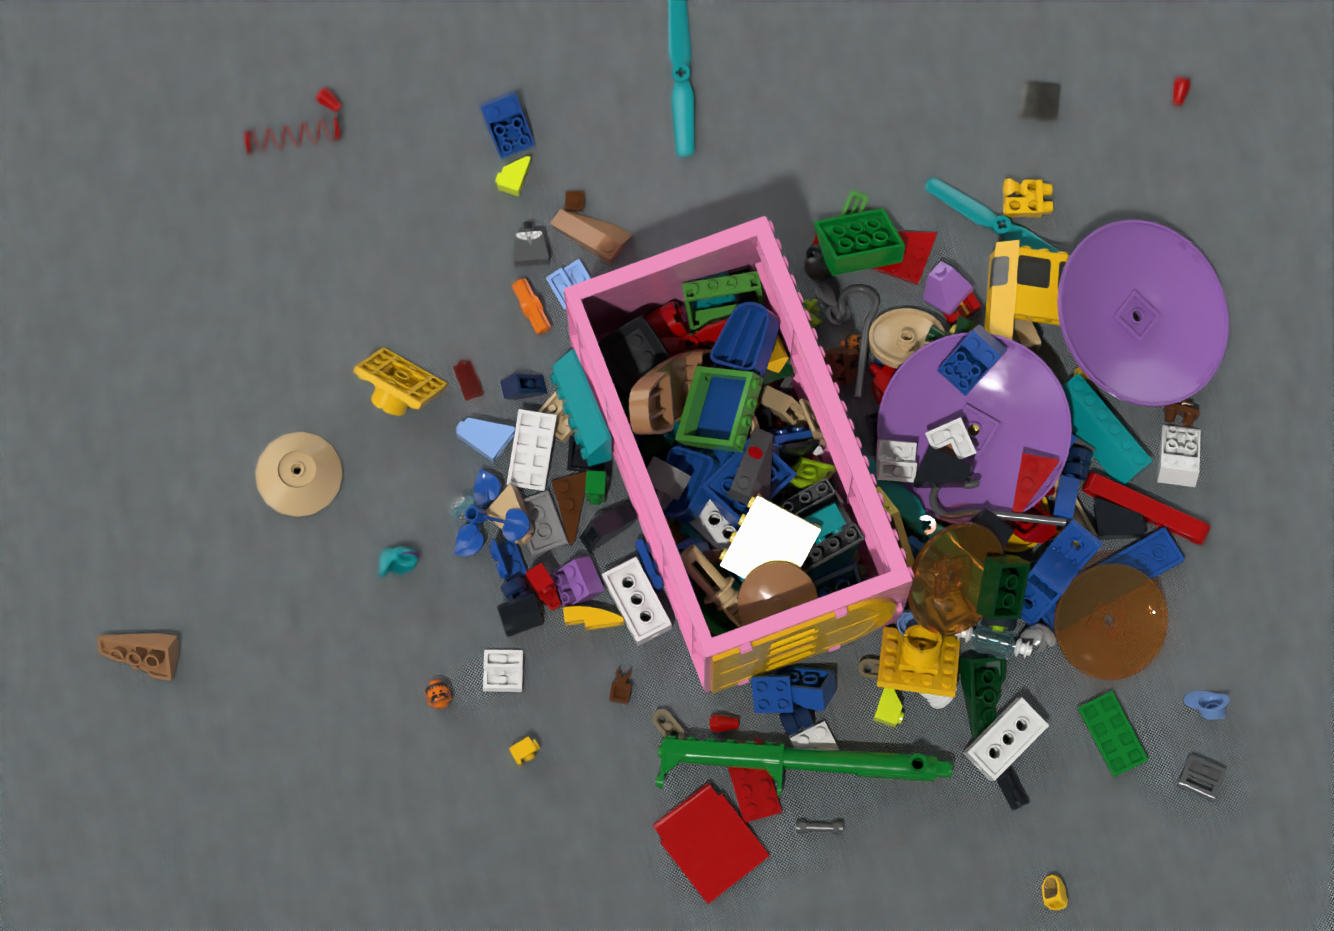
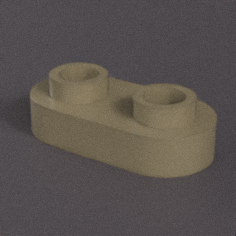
[858,659,879,680]
[652,709,684,740]

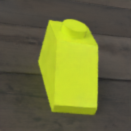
[495,156,531,197]
[873,688,904,728]

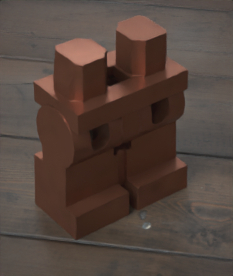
[823,346,859,386]

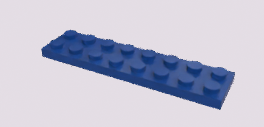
[1032,527,1185,635]

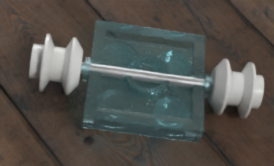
[954,622,1033,659]

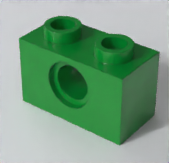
[585,471,607,505]

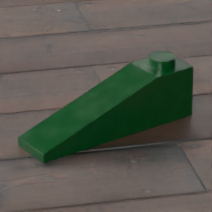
[960,656,1006,738]

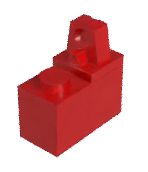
[525,563,562,612]

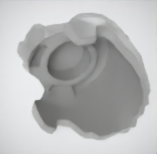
[1020,624,1057,653]

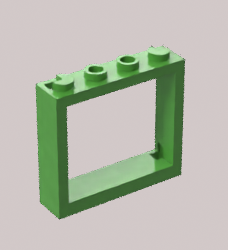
[682,271,764,332]
[675,366,763,453]

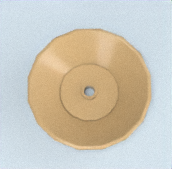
[255,431,343,517]

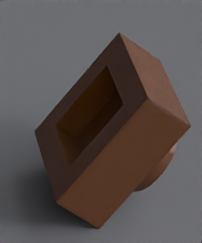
[565,191,585,212]

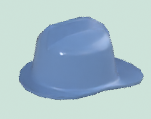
[1184,690,1230,720]

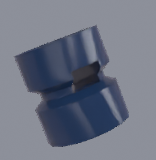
[1063,447,1093,481]
[500,576,531,602]
[779,705,814,737]

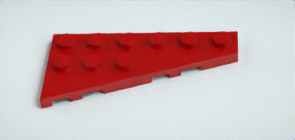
[813,231,937,285]

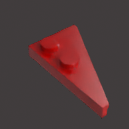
[1011,453,1059,521]

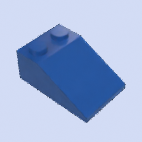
[772,666,837,711]

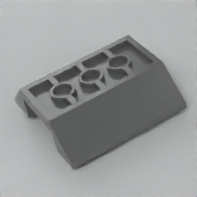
[778,477,865,572]

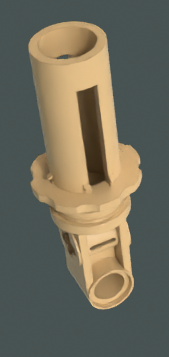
[680,544,744,628]

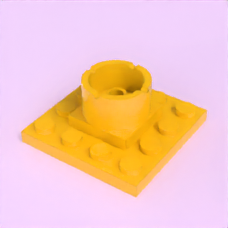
[353,347,448,416]
[877,625,960,698]

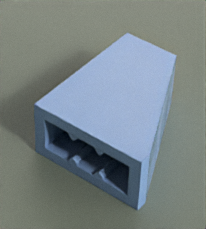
[456,417,516,463]

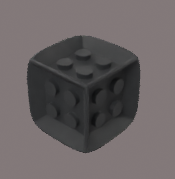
[598,315,671,397]

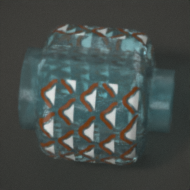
[449,493,478,521]

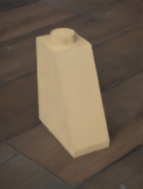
[1012,319,1041,354]
[757,384,807,427]
[486,484,535,545]

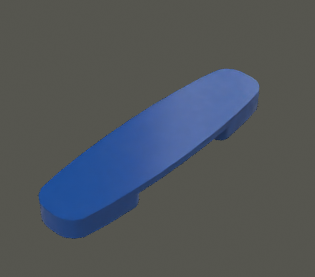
[656,302,779,523]

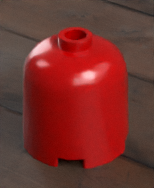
[645,301,691,338]

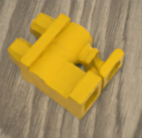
[1003,178,1053,219]

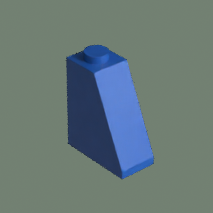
[1051,474,1080,526]

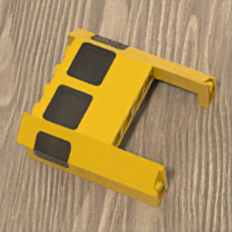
[984,240,1090,380]

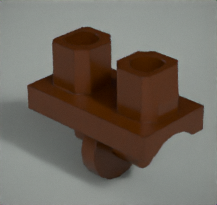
[1163,399,1200,428]

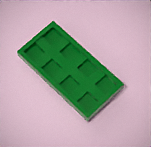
[1077,691,1148,778]

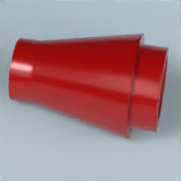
[1172,77,1191,106]
[315,87,343,113]
[709,714,739,733]

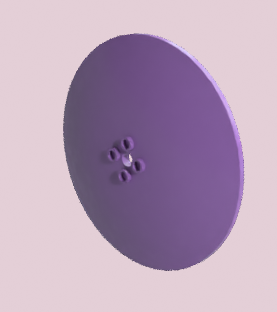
[1057,220,1229,407]
[877,333,1072,525]

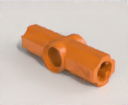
[511,278,552,335]

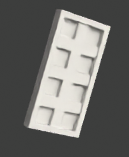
[507,409,557,491]

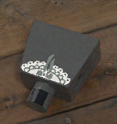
[513,221,549,267]

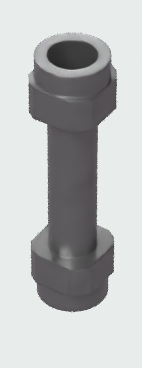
[796,821,843,834]

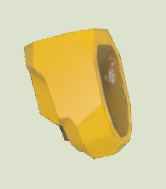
[1042,874,1068,910]

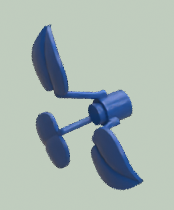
[453,469,531,556]

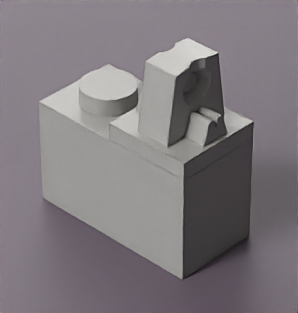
[647,456,691,510]

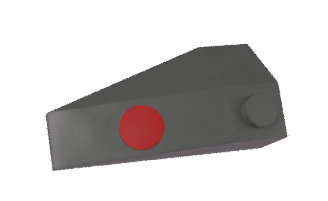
[726,427,773,505]

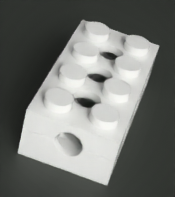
[689,499,738,550]
[602,557,672,646]
[963,697,1049,781]

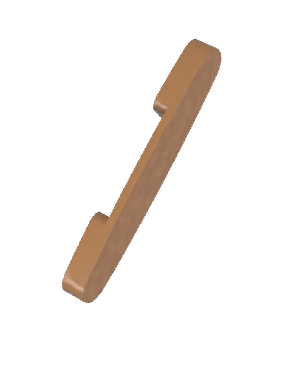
[629,348,714,435]

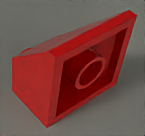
[1005,505,1058,544]

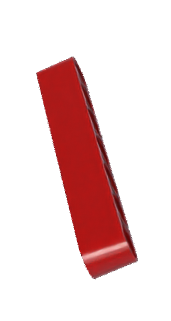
[1082,472,1211,545]

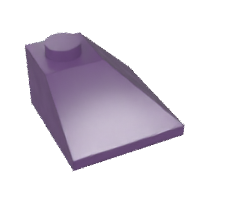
[923,261,974,315]

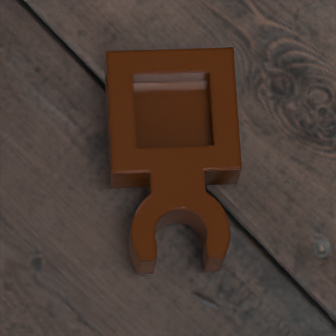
[609,669,631,705]

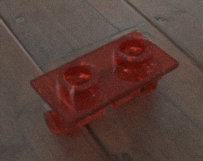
[453,360,484,401]

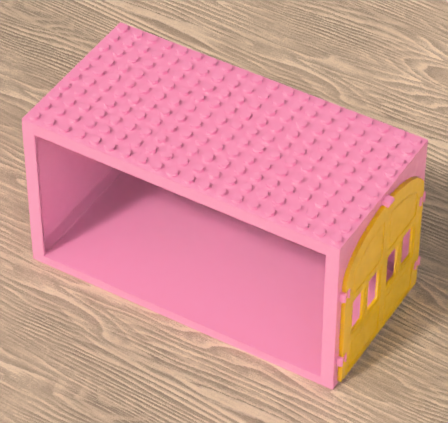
[564,215,914,694]

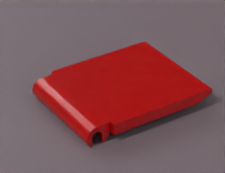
[652,783,770,904]

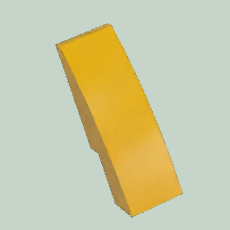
[563,606,624,631]

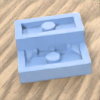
[546,259,592,310]

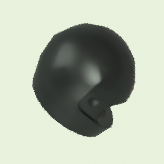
[804,244,832,281]

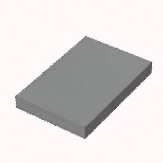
[522,490,568,557]

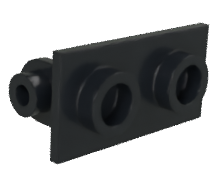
[996,768,1030,811]

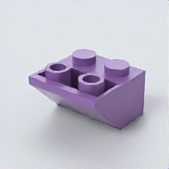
[550,556,605,607]

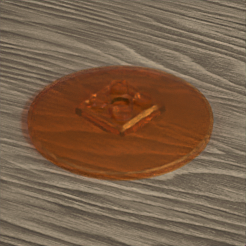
[908,522,1004,635]
[1054,563,1168,680]

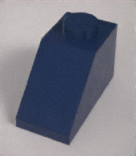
[500,374,547,400]

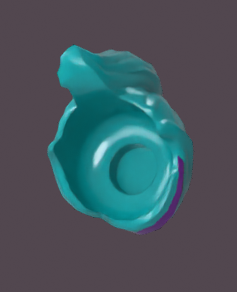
[378,546,420,577]

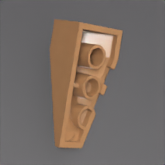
[549,209,633,266]
[97,633,179,681]

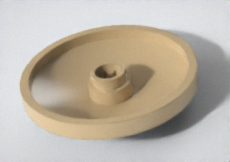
[869,308,945,369]

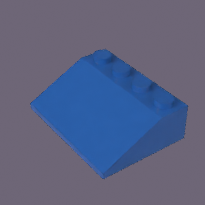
[701,438,796,531]

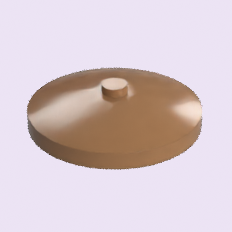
[738,561,818,641]

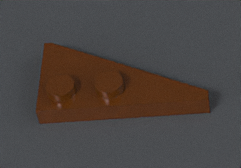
[552,472,586,546]

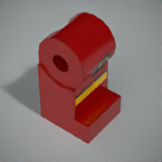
[942,292,981,326]

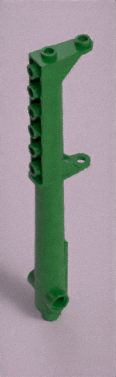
[655,736,953,796]

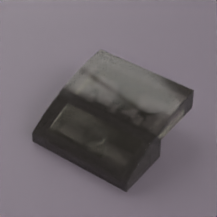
[1017,81,1061,121]

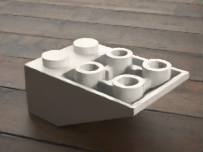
[1157,425,1201,487]

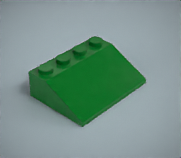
[813,208,905,276]

